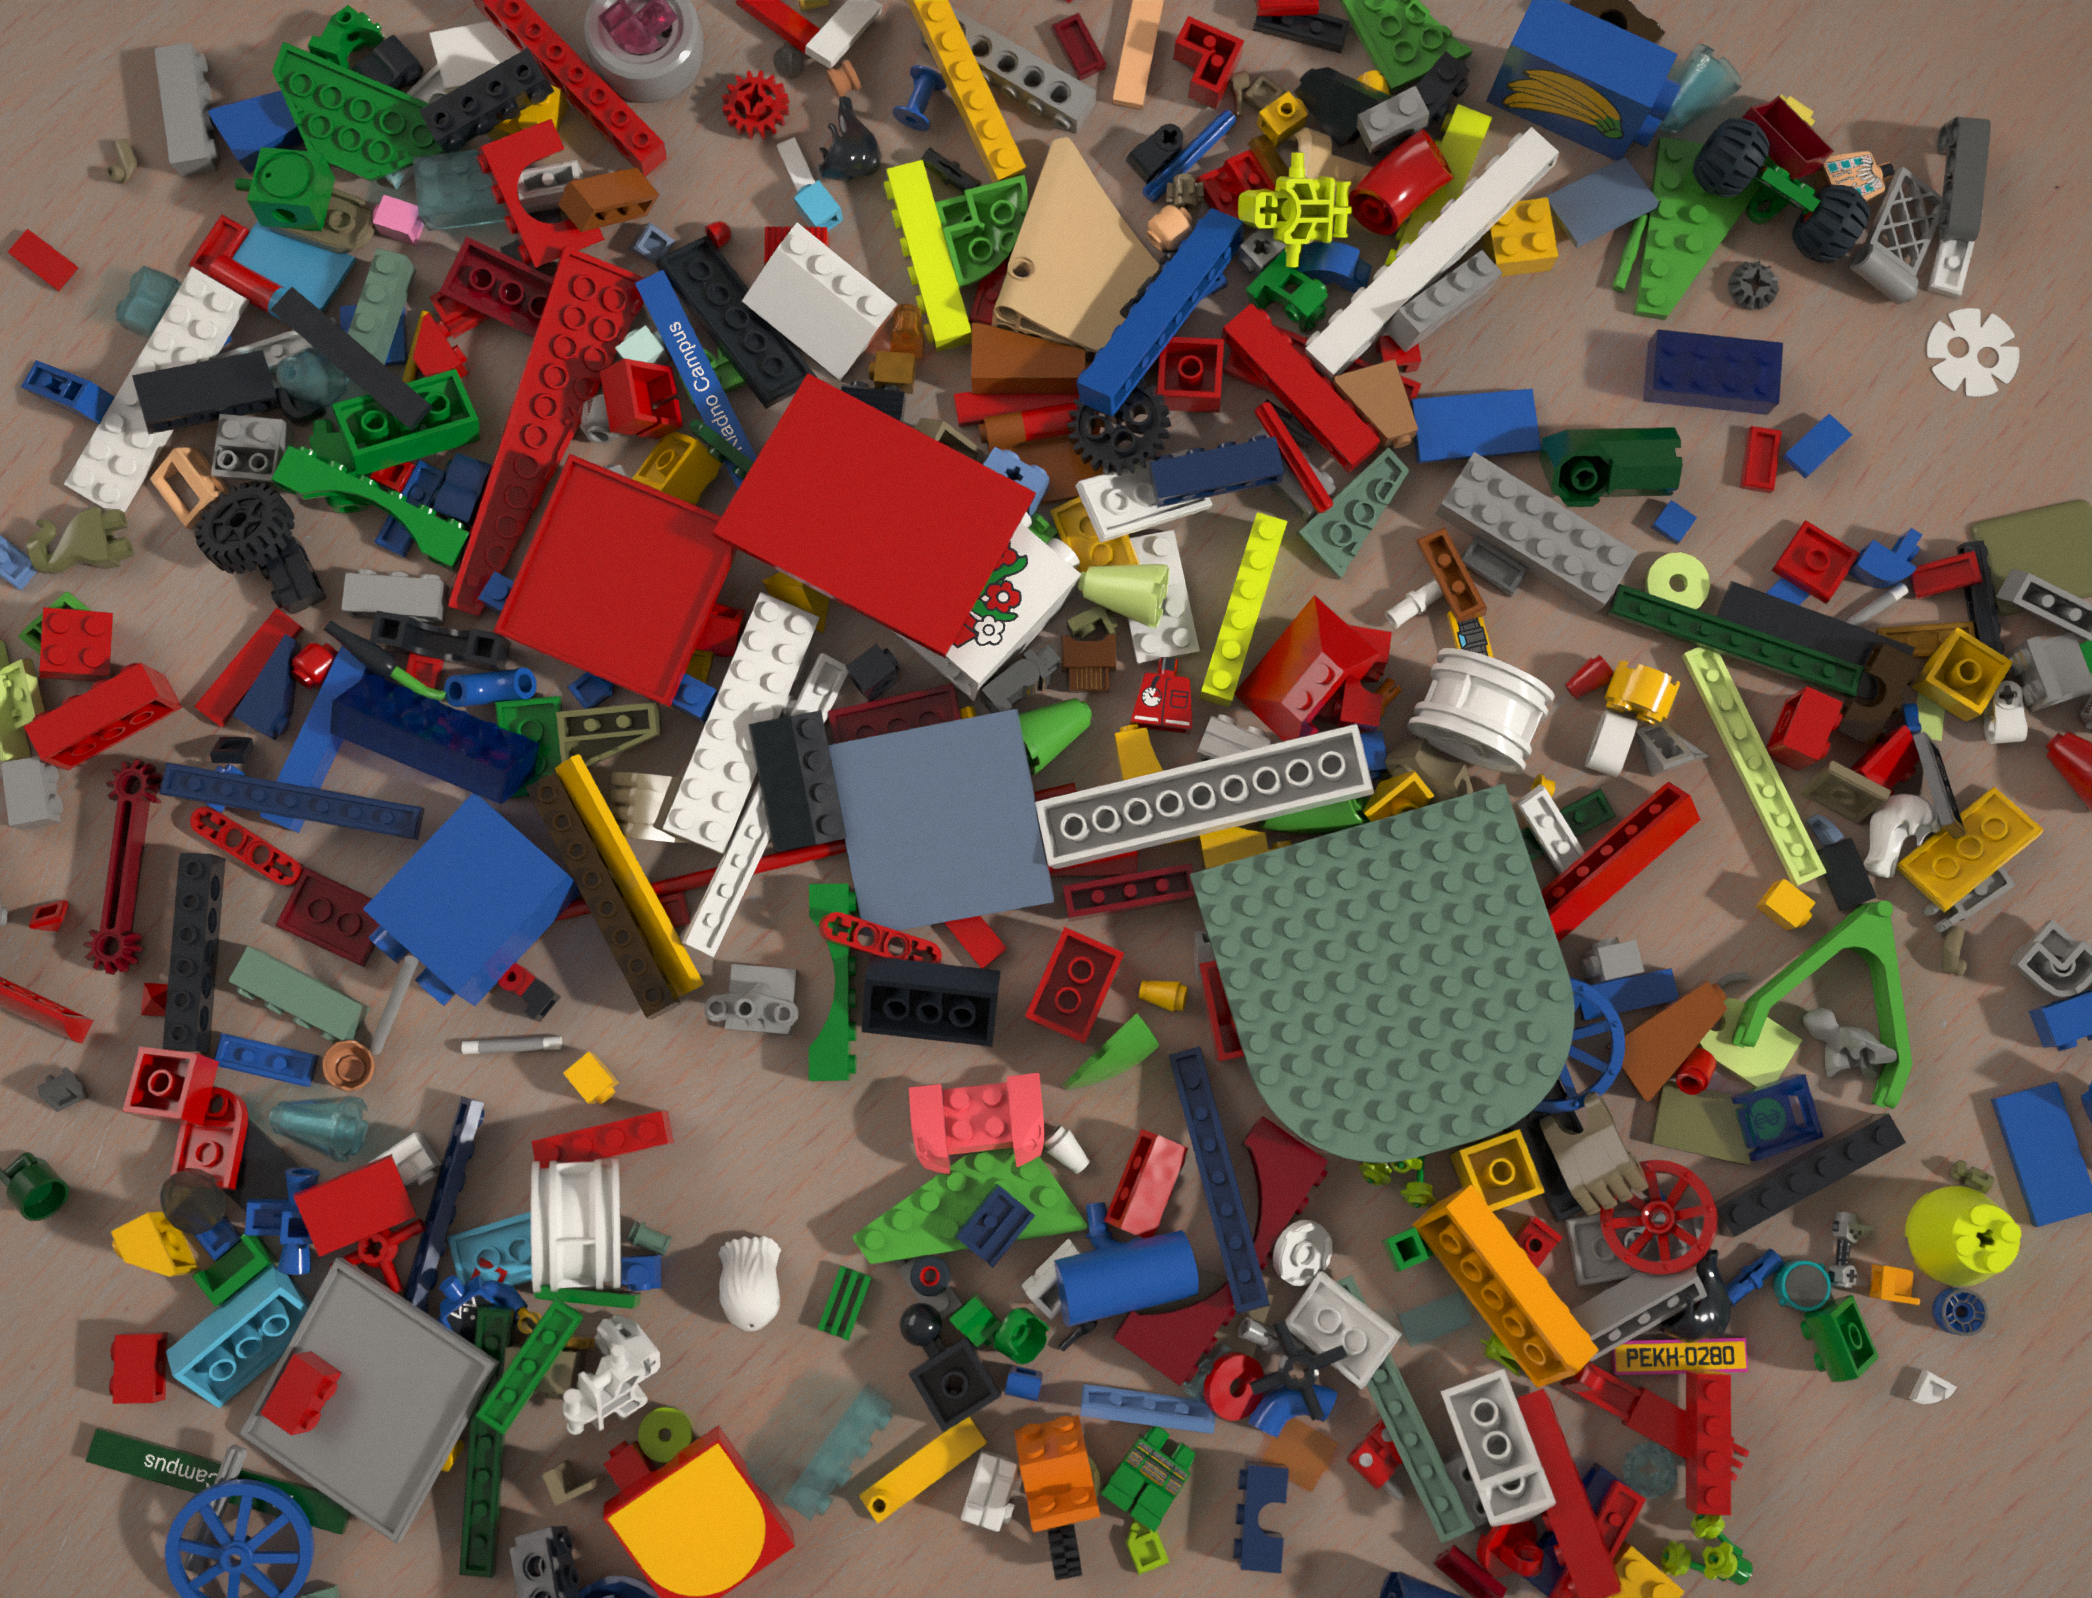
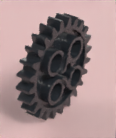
[1067,378,1171,476]

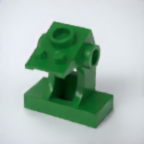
[308,5,385,70]
[1245,249,1328,333]

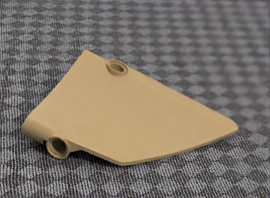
[992,137,1159,362]

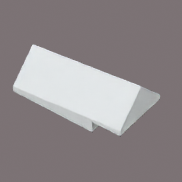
[1441,1369,1556,1527]

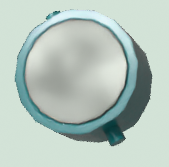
[1772,1259,1831,1311]

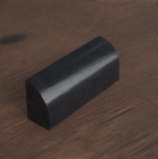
[132,350,278,435]

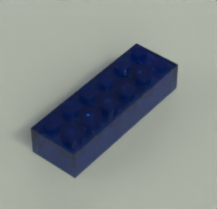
[330,674,539,805]

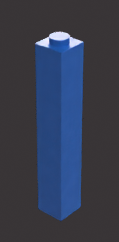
[260,645,375,833]

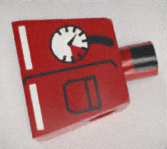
[1130,657,1192,735]

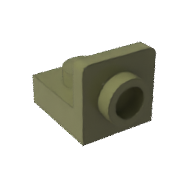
[1067,605,1118,638]

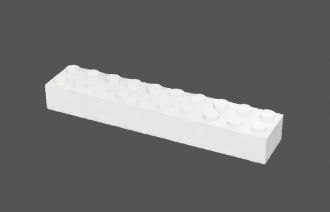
[1035,724,1374,869]

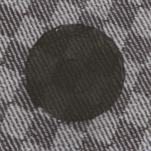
[160,1168,226,1235]

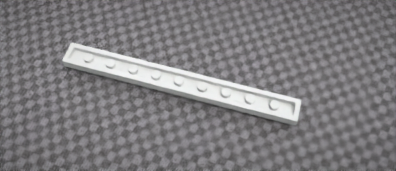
[682,653,848,957]

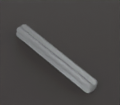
[183,1444,247,1573]

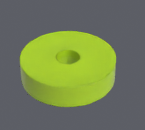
[638,1406,694,1463]

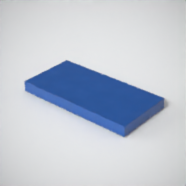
[1409,389,1541,464]
[1991,1081,2092,1227]

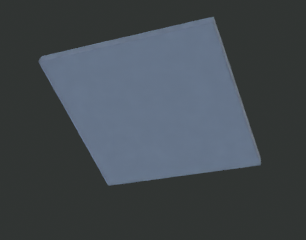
[828,709,1055,937]

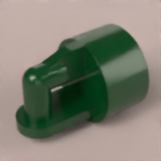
[0,1152,69,1221]

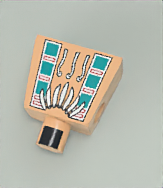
[1813,151,1895,206]

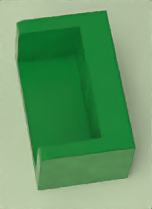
[192,1233,279,1307]

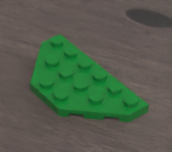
[272,42,446,182]

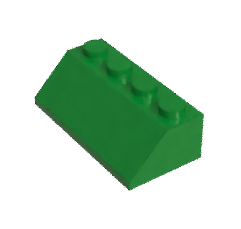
[332,369,480,477]

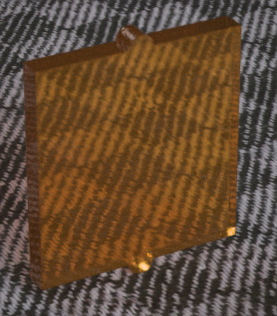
[1260,1417,1338,1493]

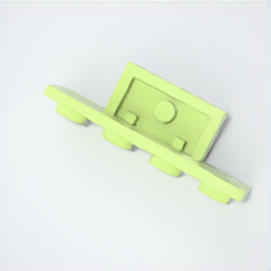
[0,640,45,762]

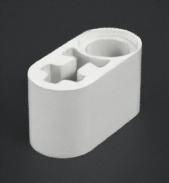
[1585,710,1637,778]

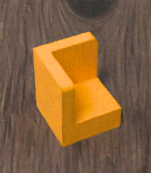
[1869,1264,1920,1305]

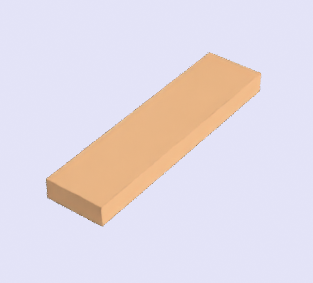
[1112,0,1164,110]

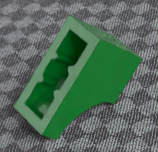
[949,1292,1002,1347]

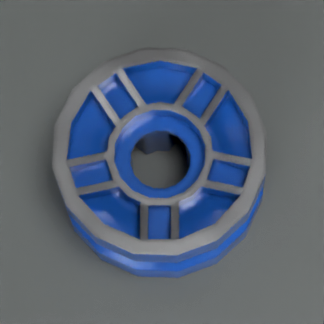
[1932,1288,1988,1336]

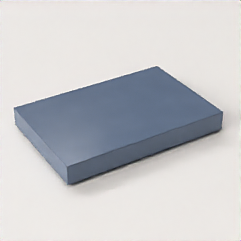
[1544,157,1659,248]

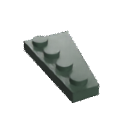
[1296,447,1410,580]

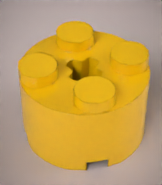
[1604,661,1680,725]

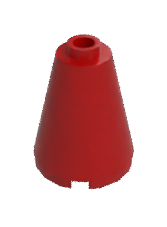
[2045,732,2092,812]

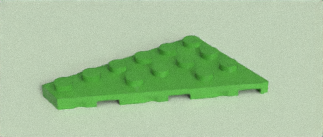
[1634,137,1777,320]
[852,1148,1089,1264]

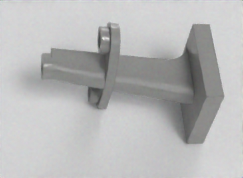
[704,964,799,1035]

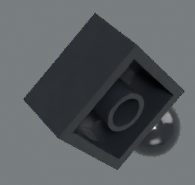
[899,1303,1002,1433]

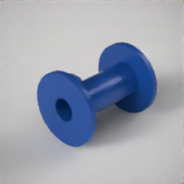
[892,65,947,131]

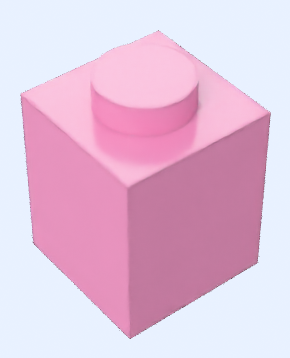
[372,195,427,246]

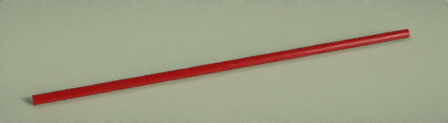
[554,782,1077,922]

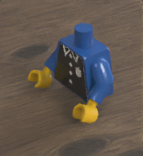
[437,1275,542,1345]

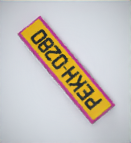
[1611,1337,1748,1375]

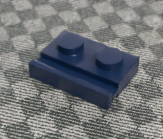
[954,1183,1035,1268]

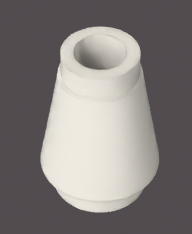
[1043,1125,1090,1174]

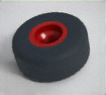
[910,1255,951,1297]

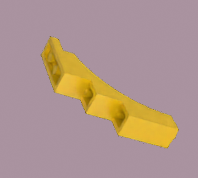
[1114,725,1292,870]

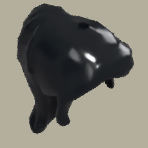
[817,96,882,181]
[1657,1248,1731,1343]

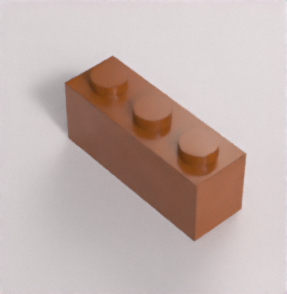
[558,167,660,232]

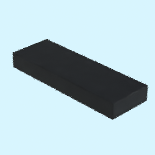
[1253,13,1350,53]

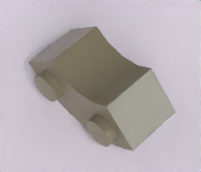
[1385,739,1473,805]

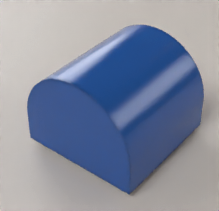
[1004,1365,1043,1402]

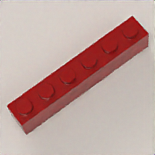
[1221,303,1380,474]
[1541,781,1701,943]
[1516,1388,1625,1598]

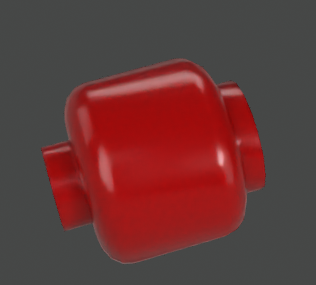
[291,642,338,690]

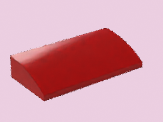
[0,976,94,1044]

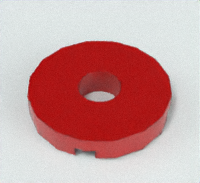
[1204,1352,1265,1421]

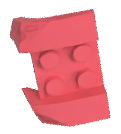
[909,1073,1044,1175]

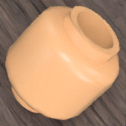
[1146,205,1193,252]

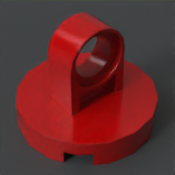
[1476,1519,1544,1578]

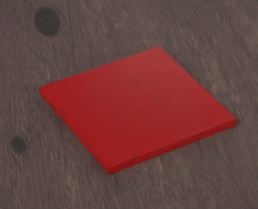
[493,453,738,707]

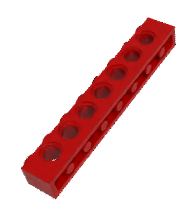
[473,0,667,177]

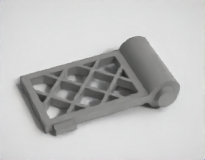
[1849,166,1942,304]

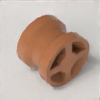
[825,60,861,99]

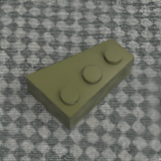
[556,702,662,768]

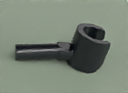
[1058,1320,1097,1352]

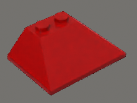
[1234,595,1381,742]

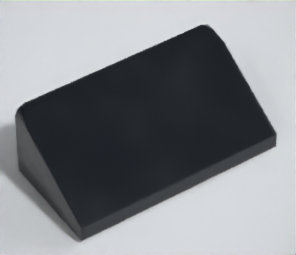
[1816,838,1876,911]

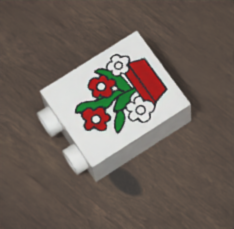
[893,512,1081,702]

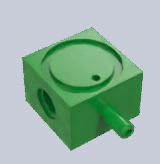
[234,147,335,232]

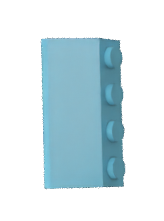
[166,1263,312,1408]

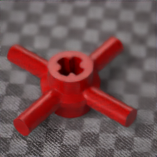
[330,1219,426,1293]

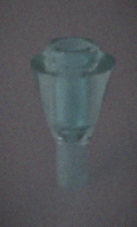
[1183,1341,1231,1402]

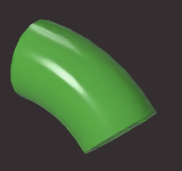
[1259,795,1370,834]

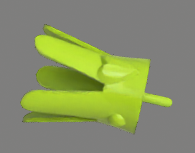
[1479,1332,1520,1377]

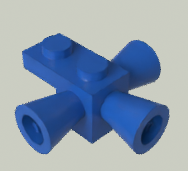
[245,1168,320,1275]

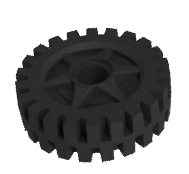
[195,481,295,574]

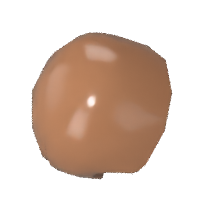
[322,1040,376,1092]

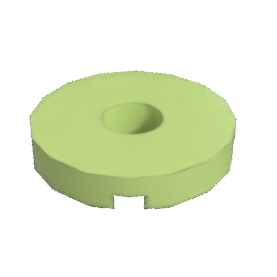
[1644,552,1710,609]

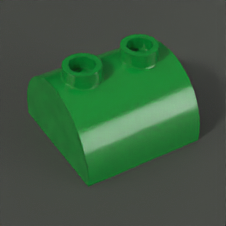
[1800,1295,1879,1382]

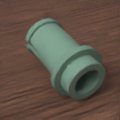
[627,1222,672,1257]

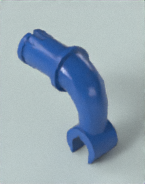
[1086,1202,1144,1250]

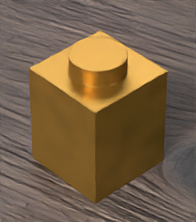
[869,351,916,394]

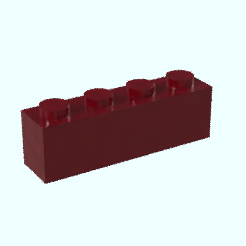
[1063,863,1196,922]

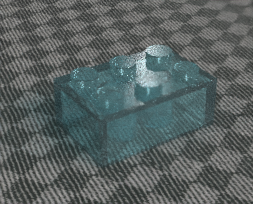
[413,150,519,231]

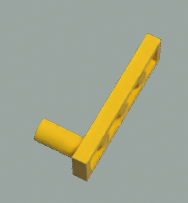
[859,1416,988,1524]

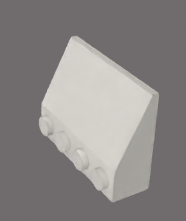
[742,222,899,381]

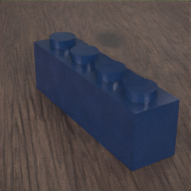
[1149,435,1284,508]

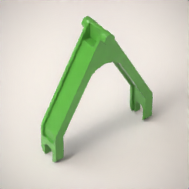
[1732,900,1912,1109]

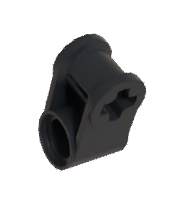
[1125,124,1183,184]

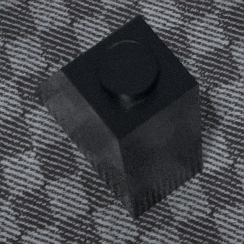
[1294,67,1392,148]

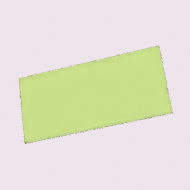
[1917,692,1945,741]

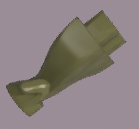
[27,507,134,574]

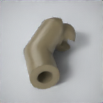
[1942,926,1967,976]

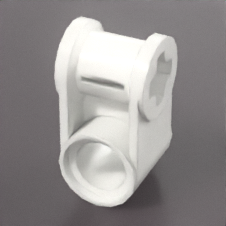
[1983,681,2028,744]

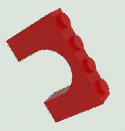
[476,119,605,269]

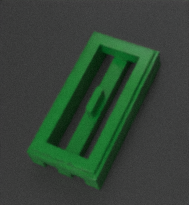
[817,1265,872,1341]

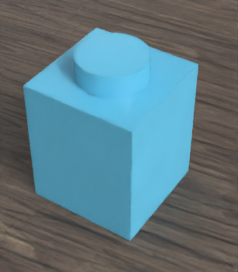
[794,180,844,231]

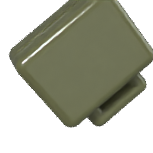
[1970,499,2092,616]

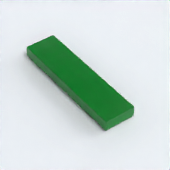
[475,1298,584,1435]

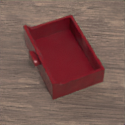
[1742,96,1835,180]

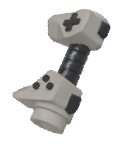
[1828,1211,1874,1288]

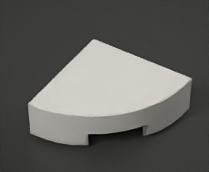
[1909,1370,1957,1404]

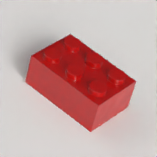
[1025,926,1124,1045]

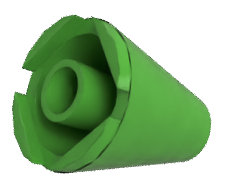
[1018,698,1092,776]

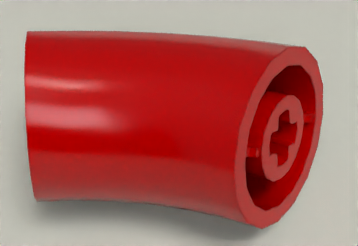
[1348,128,1454,235]

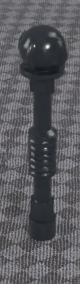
[1120,249,1178,319]

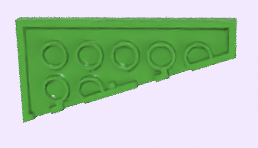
[1339,0,1473,94]

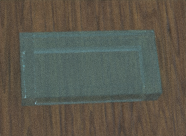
[1398,1291,1473,1347]

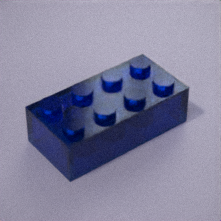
[1643,329,1783,415]

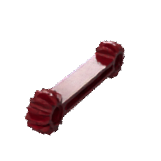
[83,759,163,975]

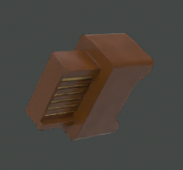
[1061,635,1116,693]

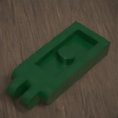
[690,419,754,481]

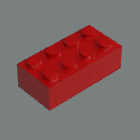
[24,662,182,771]

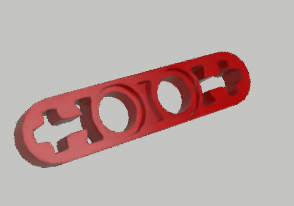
[190,806,304,887]
[819,912,942,964]

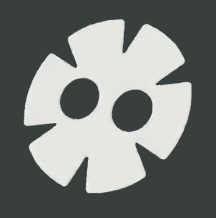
[1927,308,2019,397]

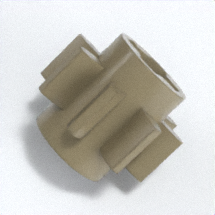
[1166,173,1204,212]

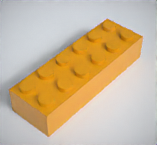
[1412,1185,1599,1388]

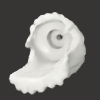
[1864,794,1942,878]
[718,1235,781,1332]

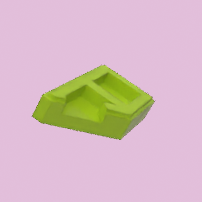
[1125,1518,1169,1575]

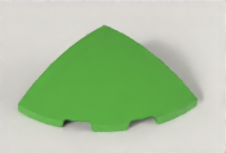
[935,175,1028,289]
[1062,1013,1159,1090]

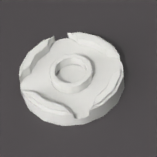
[1273,1219,1333,1286]

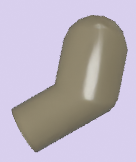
[106,138,137,184]

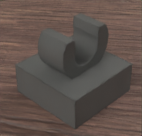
[38,1067,88,1112]

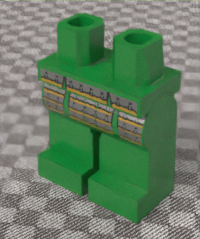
[1100,1426,1196,1533]

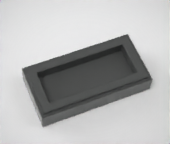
[1461,535,1529,597]

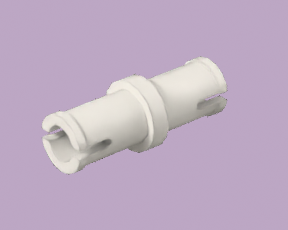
[1385,578,1444,629]

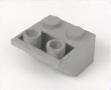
[211,414,295,482]

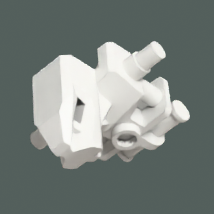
[562,1314,661,1435]

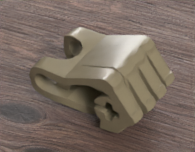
[608,772,695,844]
[1540,1091,1649,1216]

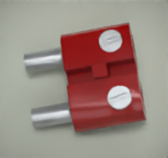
[1346,1419,1405,1502]

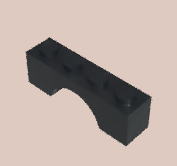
[369,610,511,671]

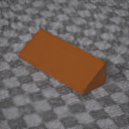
[1416,527,1487,622]

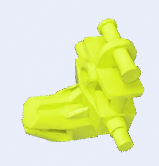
[1238,152,1352,267]

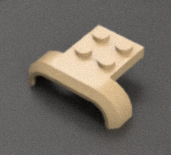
[1289,127,1373,254]

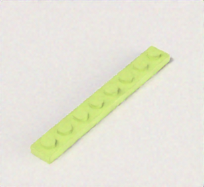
[1681,647,1827,886]

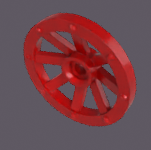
[1600,1160,1718,1275]

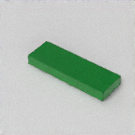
[534,1285,641,1309]

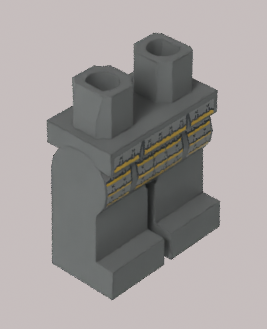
[981,644,1061,713]

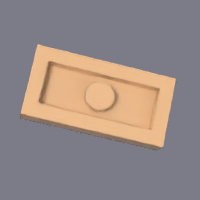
[150,447,229,529]

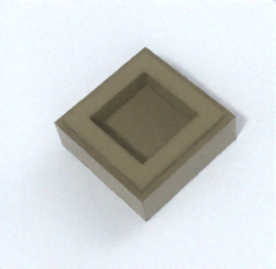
[1242,73,1286,112]

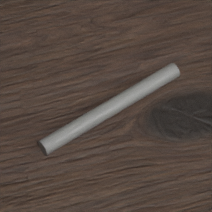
[368,955,418,1055]

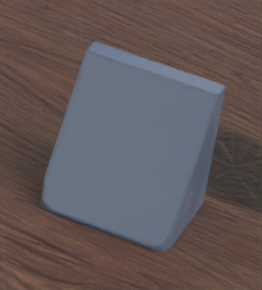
[628,222,675,265]

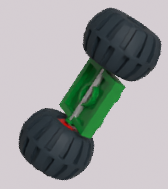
[1693,118,1870,263]

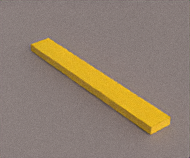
[554,754,704,997]

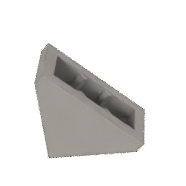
[1635,721,1711,777]

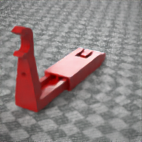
[1560,1362,1750,1482]

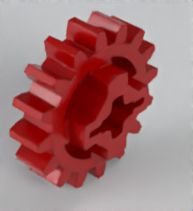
[722,70,790,139]

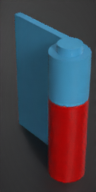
[208,220,357,323]

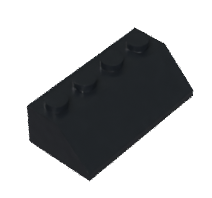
[748,710,847,852]

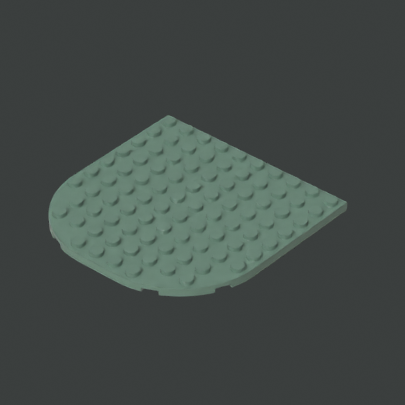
[1190,784,1575,1163]

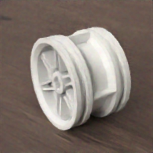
[1407,648,1555,775]
[531,1158,620,1293]

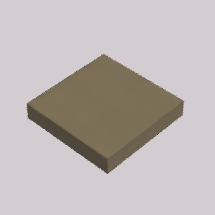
[1800,760,1891,823]

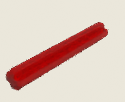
[1254,402,1333,514]

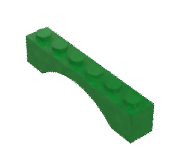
[271,445,469,572]
[809,883,857,1082]

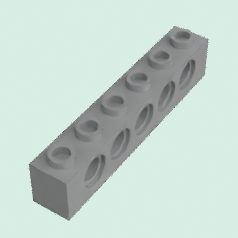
[919,6,1096,134]

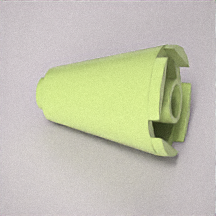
[1078,564,1170,628]

